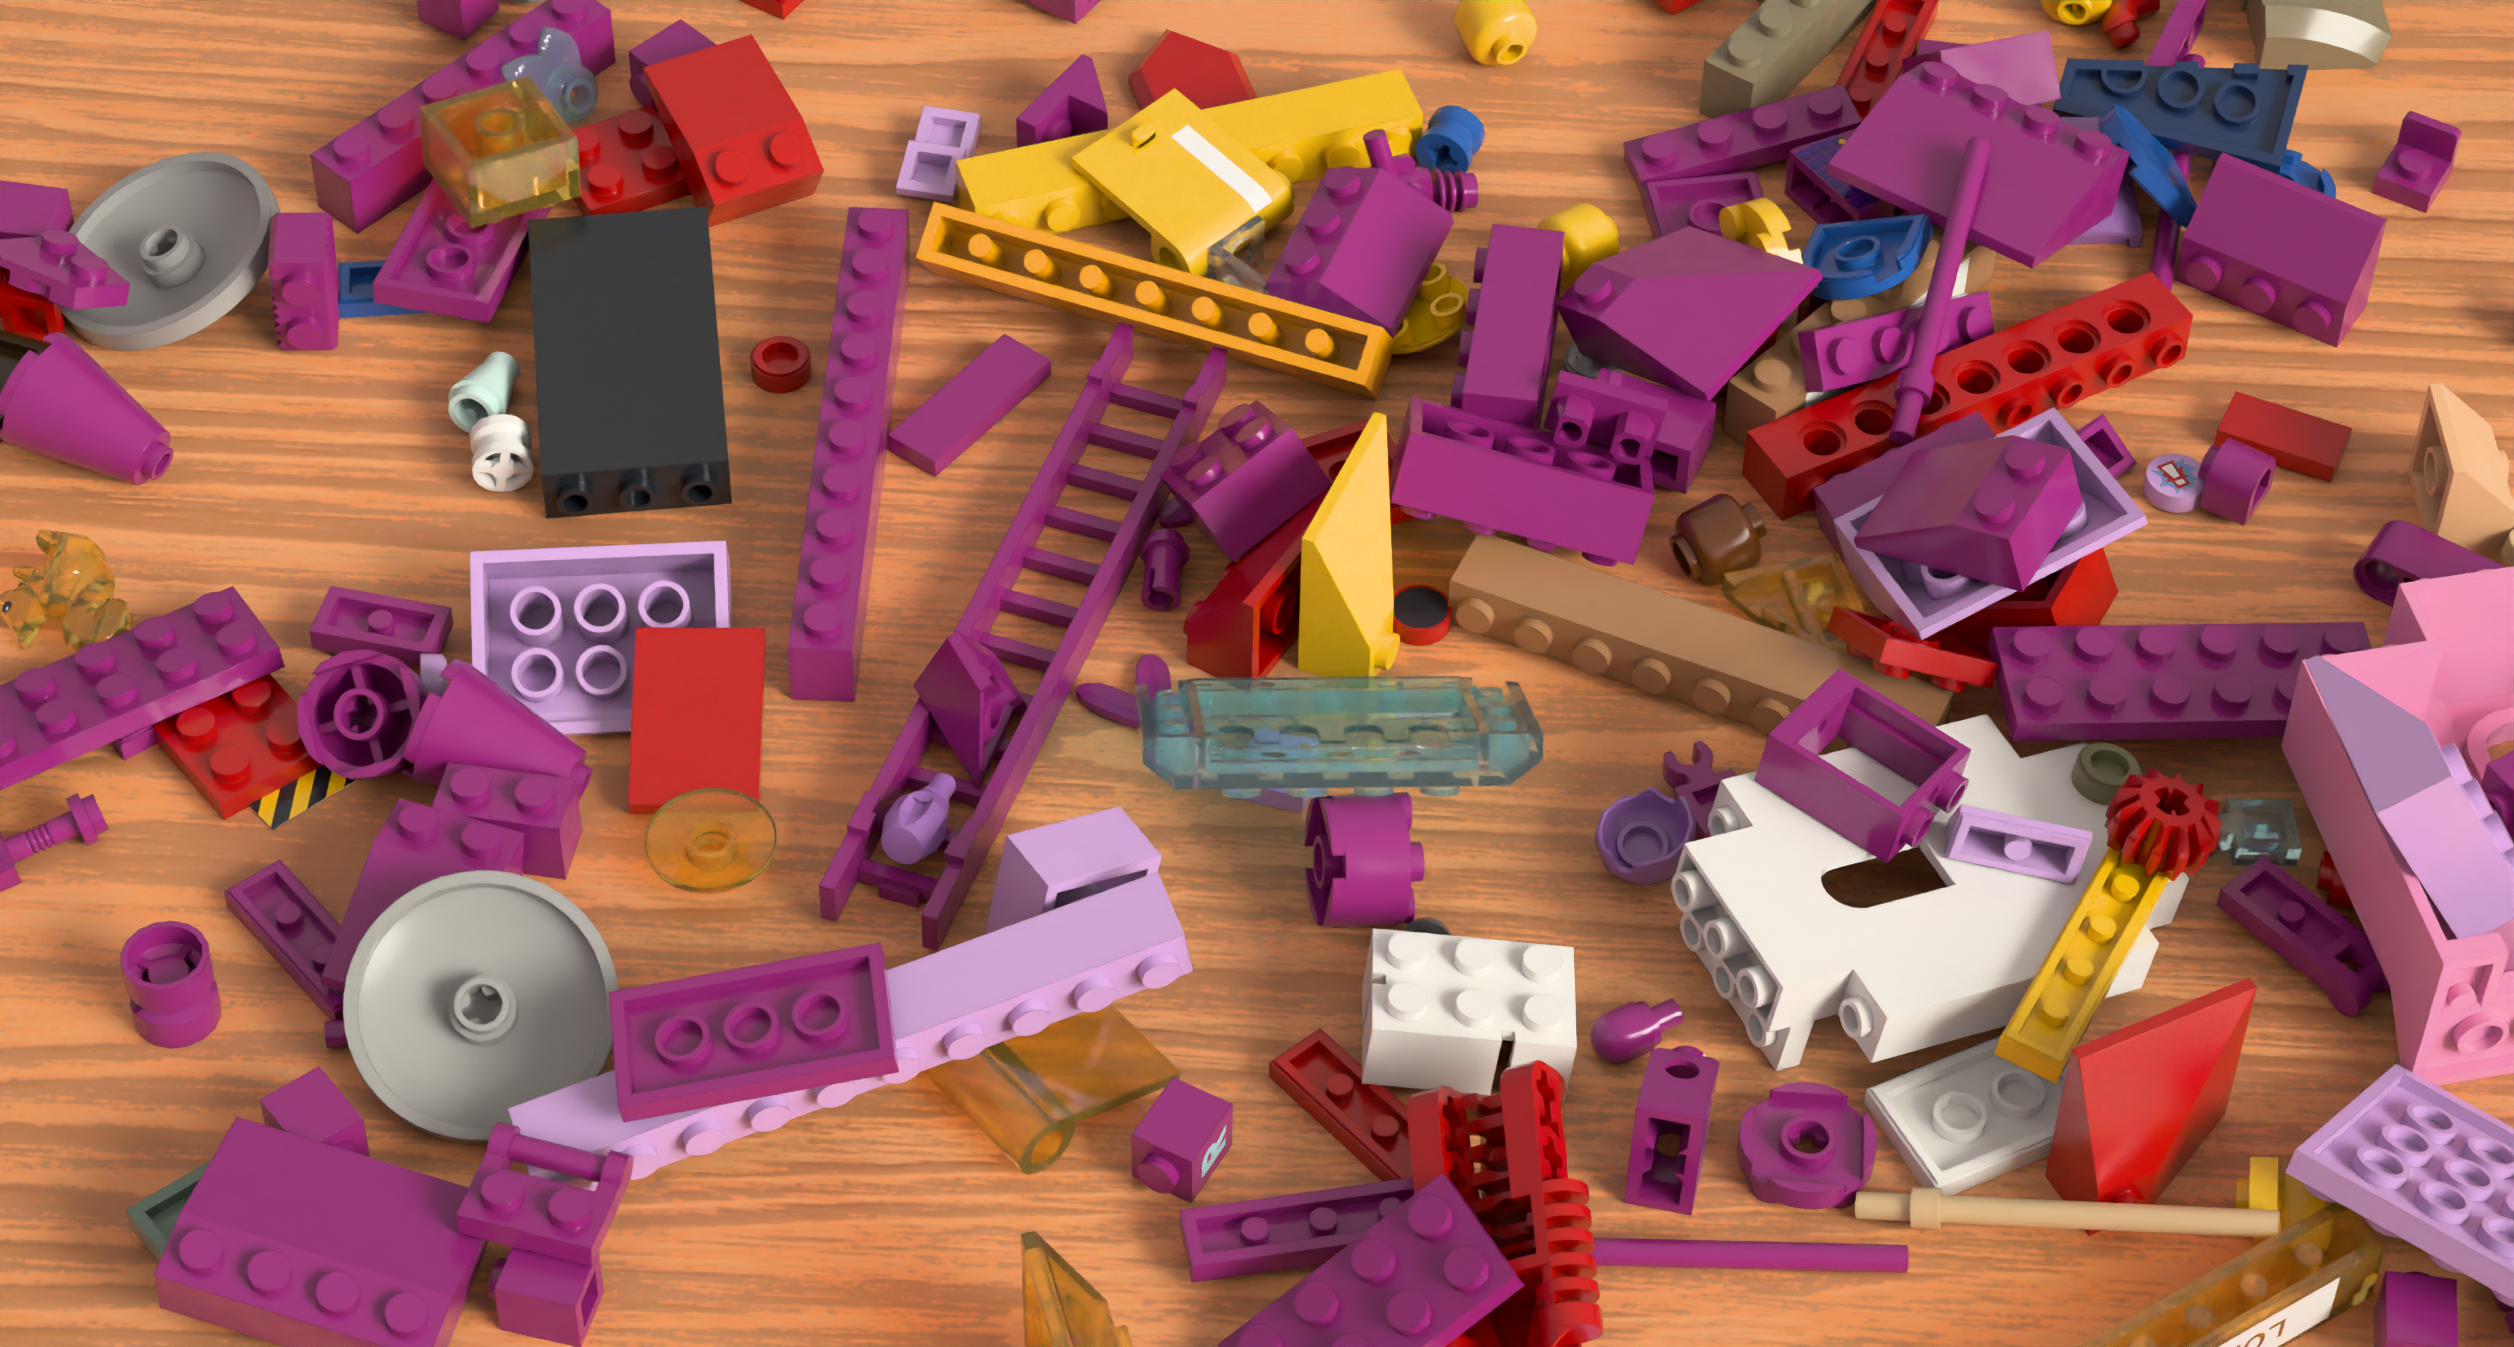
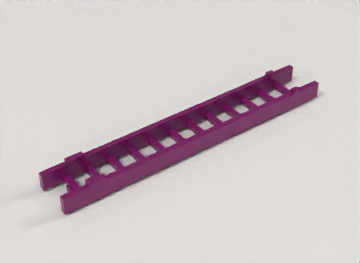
[819,322,1227,951]

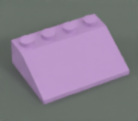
[1833,407,2148,640]
[470,541,732,737]
[2305,655,2514,939]

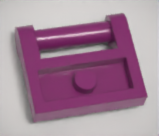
[456,1122,634,1267]

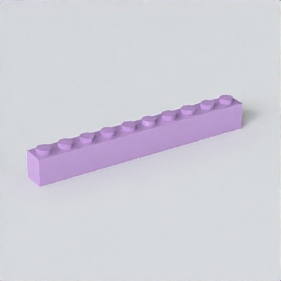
[508,872,1193,1191]

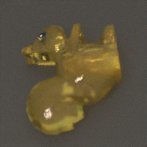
[0,529,133,652]

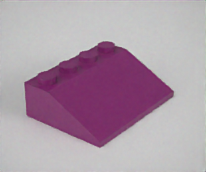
[1826,61,2130,268]
[154,1117,489,1347]

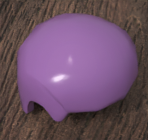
[1595,786,1696,885]

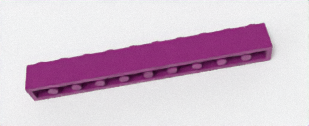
[788,207,911,702]

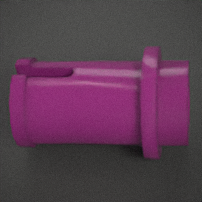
[1140,529,1189,612]

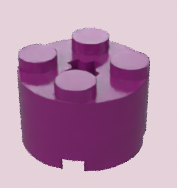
[1304,792,1425,928]

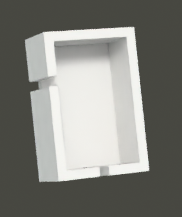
[1362,928,1577,1102]

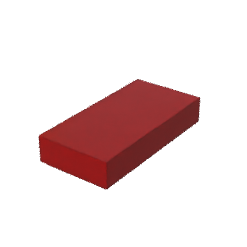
[2214,391,2352,482]

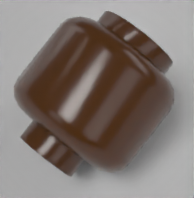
[1669,493,1767,586]

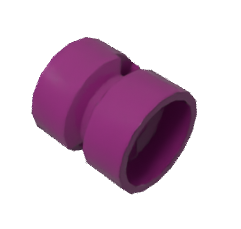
[120,921,221,1049]

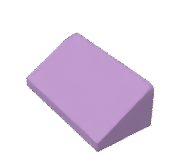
[1944,805,2092,885]

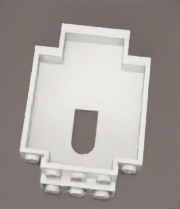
[1671,714,2189,1071]

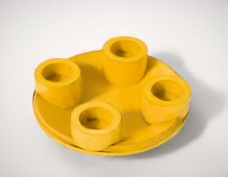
[1392,262,1470,354]

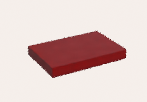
[628,627,766,814]

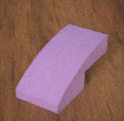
[896,106,982,203]

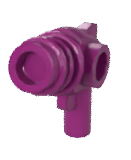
[1363,129,1478,213]

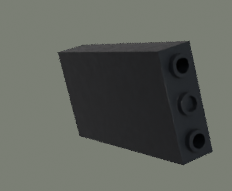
[528,206,732,519]

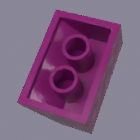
[2175,153,2387,348]
[1265,166,1454,338]

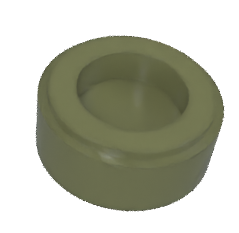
[2071,743,2141,806]

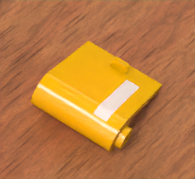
[1071,88,1295,277]

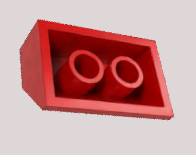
[1183,489,1330,694]

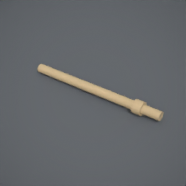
[1855,1187,2280,1238]

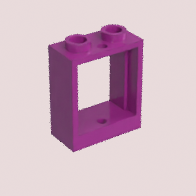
[1754,668,1971,863]

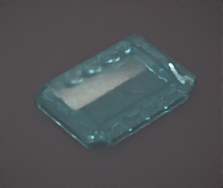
[1135,676,1543,798]

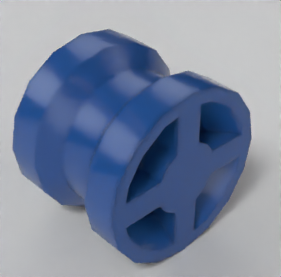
[1415,105,1485,175]

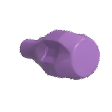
[881,772,957,865]

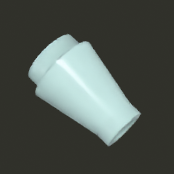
[448,352,520,433]

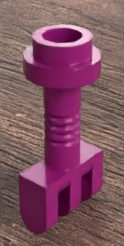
[0,793,109,892]

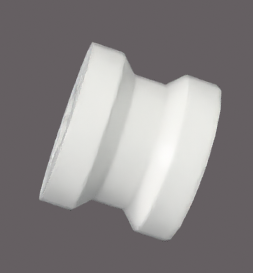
[469,414,534,492]

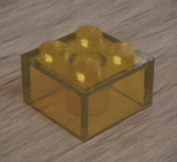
[419,76,581,228]

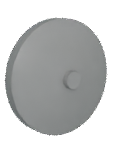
[60,152,281,351]
[343,870,619,1144]

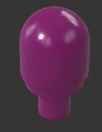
[1591,998,1683,1064]

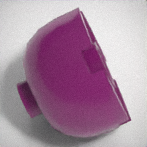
[297,649,429,780]

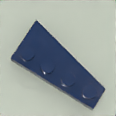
[2053,58,2309,175]

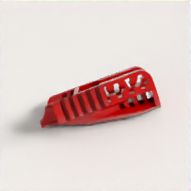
[1407,1060,1604,1347]

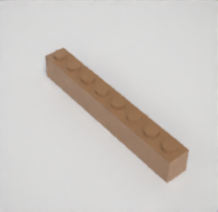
[1448,533,1954,754]

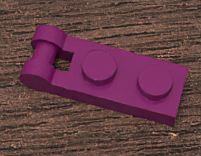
[2216,856,2390,1017]

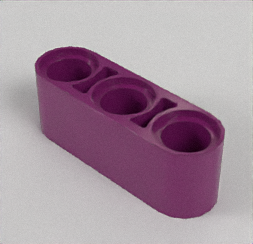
[2353,520,2506,608]

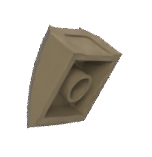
[2239,0,2392,70]

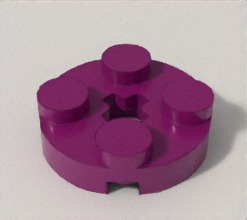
[1737,1082,1877,1209]

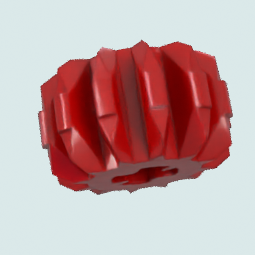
[2104,767,2222,882]

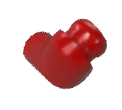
[2101,0,2160,49]

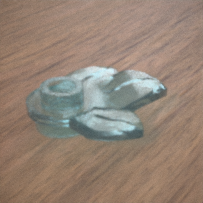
[501,27,598,141]

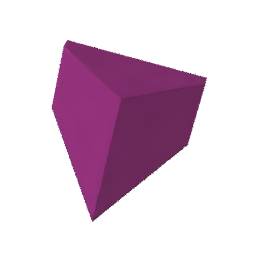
[913,631,1027,790]

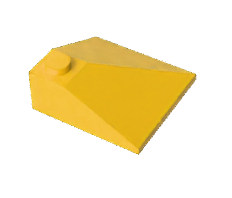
[1298,411,1400,691]

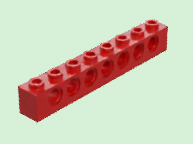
[1742,271,2193,521]

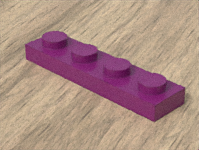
[1623,84,1862,194]
[1798,291,1994,393]
[1180,1177,1414,1283]

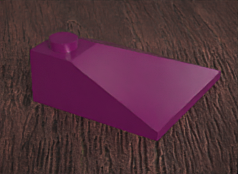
[1555,226,1823,402]

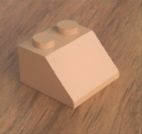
[2407,383,2514,557]

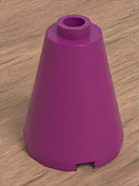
[0,332,174,485]
[402,658,593,801]

